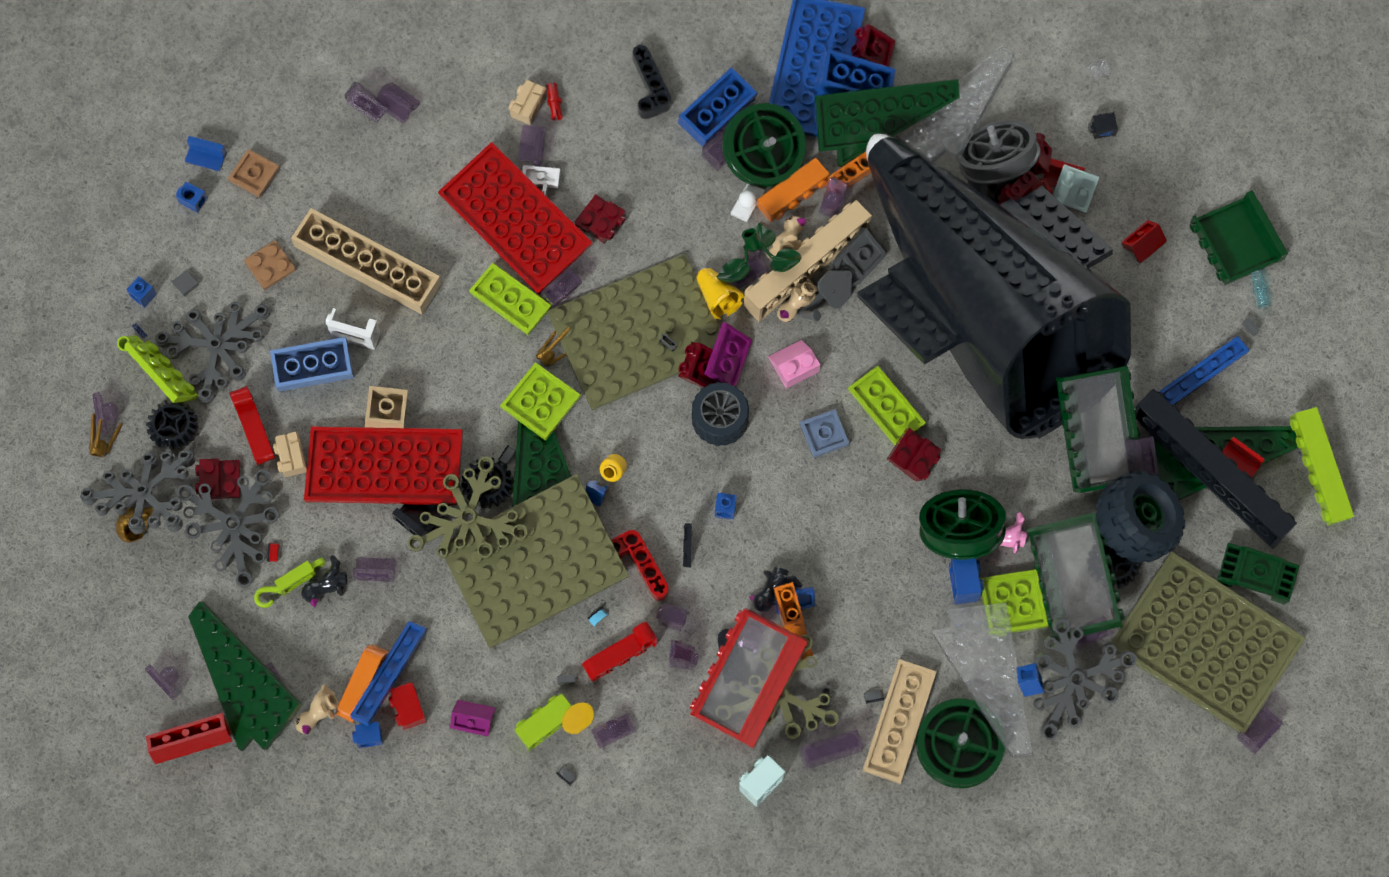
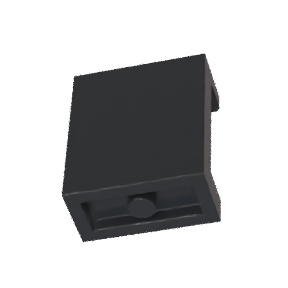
[392,482,453,537]

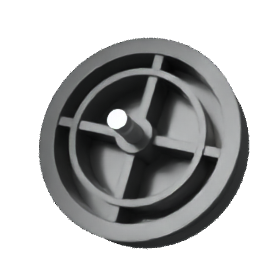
[956,120,1040,185]

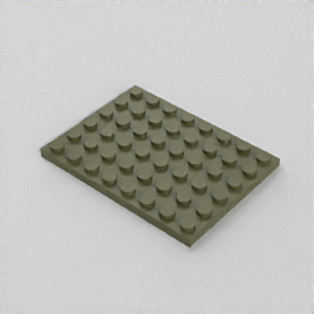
[547,254,720,410]
[439,474,629,649]
[1109,551,1305,735]

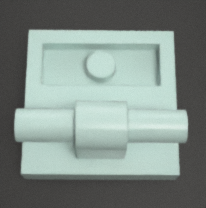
[1053,165,1099,213]

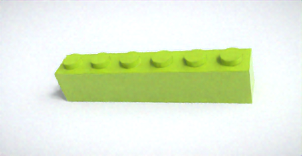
[1290,407,1354,526]

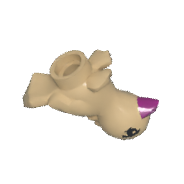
[767,216,806,260]
[777,279,818,322]
[295,685,339,735]

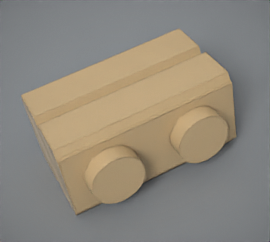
[509,80,546,125]
[273,432,307,477]

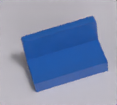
[185,136,227,171]

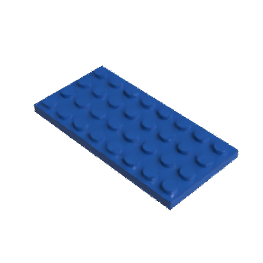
[769,0,865,137]

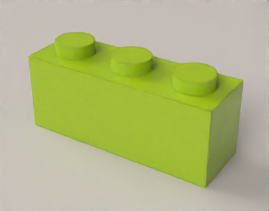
[514,693,571,752]

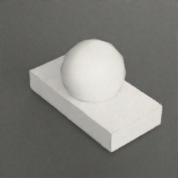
[731,184,765,222]

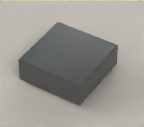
[172,270,199,296]

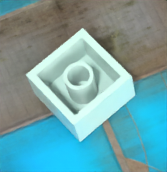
[739,756,785,807]

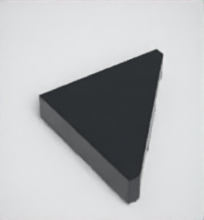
[683,523,692,567]

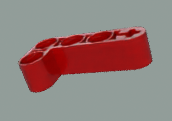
[229,386,276,465]
[611,530,669,601]
[582,621,658,682]

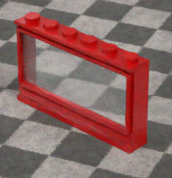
[689,608,809,748]

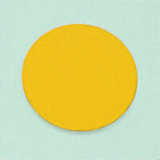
[562,703,594,734]

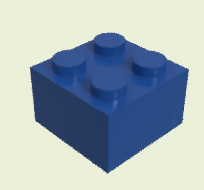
[949,558,984,604]

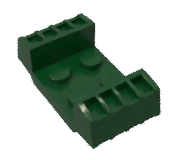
[1217,543,1300,604]

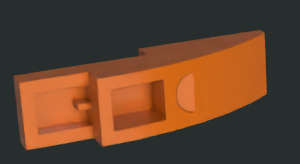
[774,582,813,661]

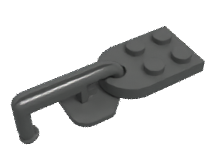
[799,227,887,321]

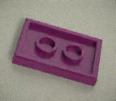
[704,323,752,386]

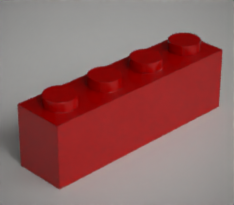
[146,713,232,765]

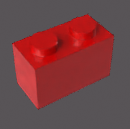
[388,682,426,730]

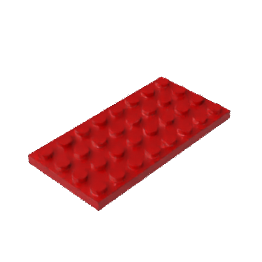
[438,142,593,295]
[304,426,463,505]

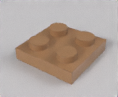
[228,149,280,198]
[244,240,296,291]

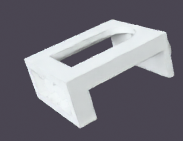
[326,308,381,350]

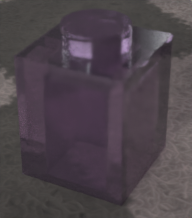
[656,603,687,632]

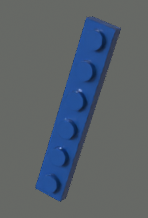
[1159,336,1250,405]
[350,621,427,726]

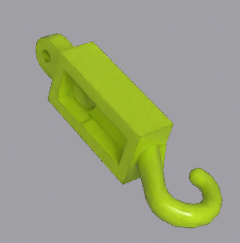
[254,557,326,608]

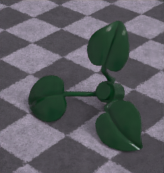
[716,223,802,282]

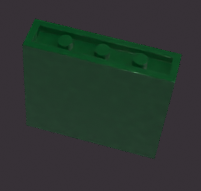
[1190,190,1288,285]

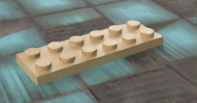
[862,659,937,784]

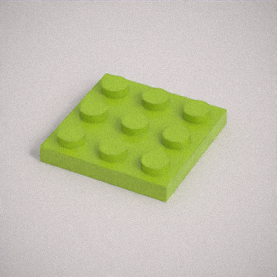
[500,362,581,441]
[979,569,1048,636]

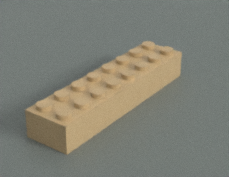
[744,200,872,322]
[291,208,442,315]

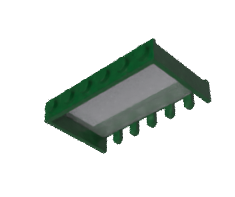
[1056,366,1145,493]
[1027,512,1125,642]

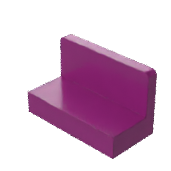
[450,700,495,736]

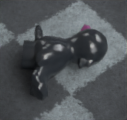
[301,555,348,607]
[749,567,802,612]

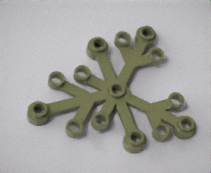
[408,456,529,559]
[716,635,839,739]

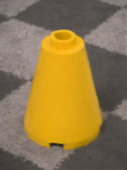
[697,268,744,319]

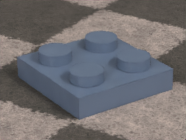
[799,409,849,458]

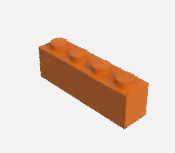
[757,158,830,222]

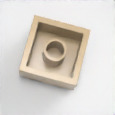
[365,386,408,428]

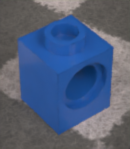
[176,182,208,213]
[126,276,157,308]
[715,493,737,519]
[1016,663,1044,697]
[352,722,383,748]

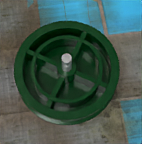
[722,103,806,187]
[919,489,1006,560]
[916,698,1006,789]

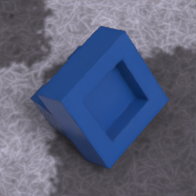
[585,480,608,507]

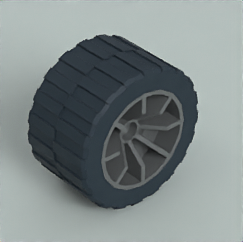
[692,382,749,446]

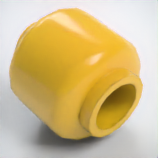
[599,454,627,482]

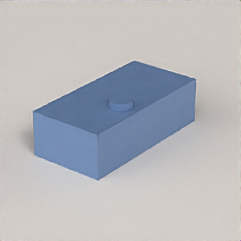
[270,337,354,391]

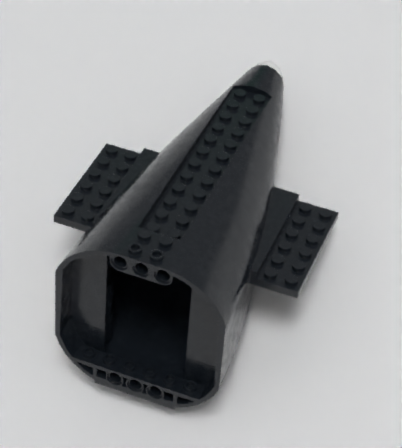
[857,134,1131,439]

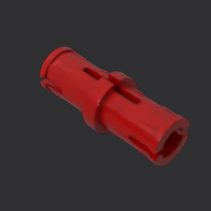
[546,83,563,121]

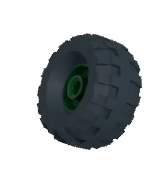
[1095,471,1185,563]

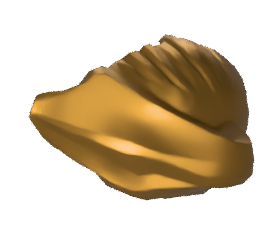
[116,507,153,543]

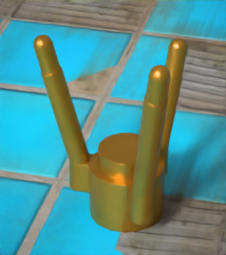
[535,327,571,366]
[89,413,123,457]

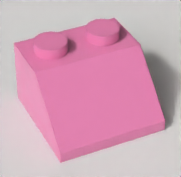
[768,340,820,389]

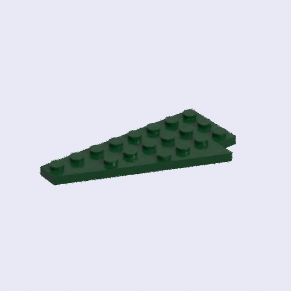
[814,79,960,167]
[512,421,571,507]
[1150,426,1299,500]
[188,601,303,751]

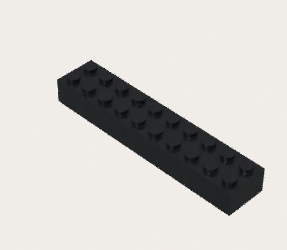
[1135,389,1297,549]

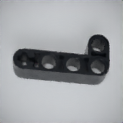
[632,45,671,119]

